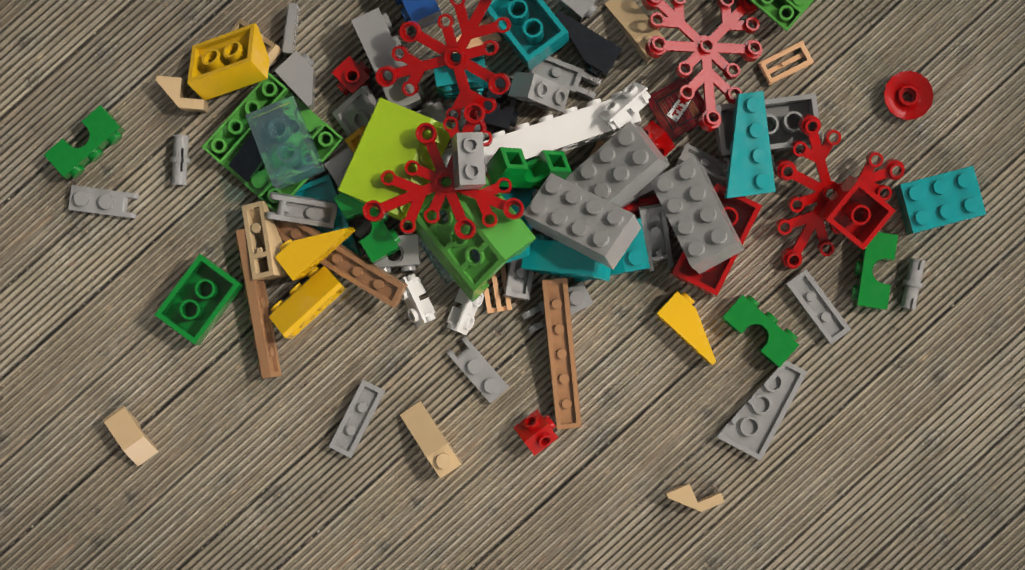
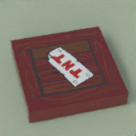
[647,76,713,140]

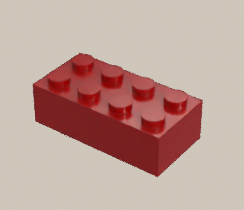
[670,183,762,297]

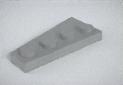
[716,360,807,461]

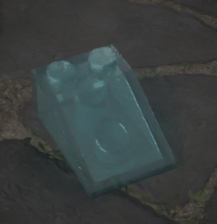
[245,95,325,190]

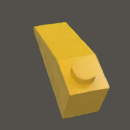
[275,227,356,281]
[655,291,716,365]

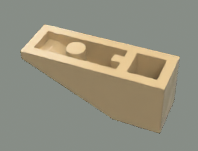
[604,0,664,65]
[242,200,289,281]
[400,401,462,479]

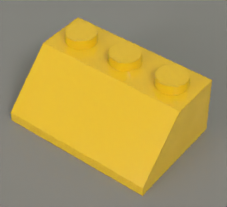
[187,23,269,101]
[269,266,347,339]

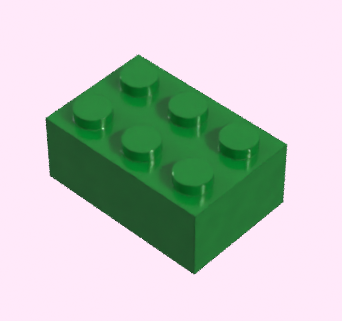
[154,254,244,345]

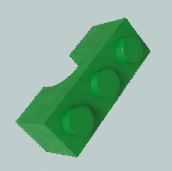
[44,105,125,180]
[486,147,572,189]
[333,192,401,264]
[850,232,898,311]
[720,295,799,368]

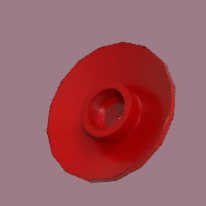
[883,71,934,120]

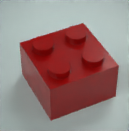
[817,175,896,250]

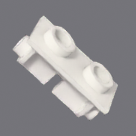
[598,82,651,131]
[400,273,436,328]
[446,288,484,335]

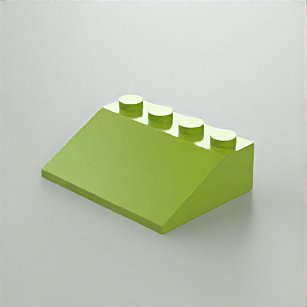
[337,98,452,223]

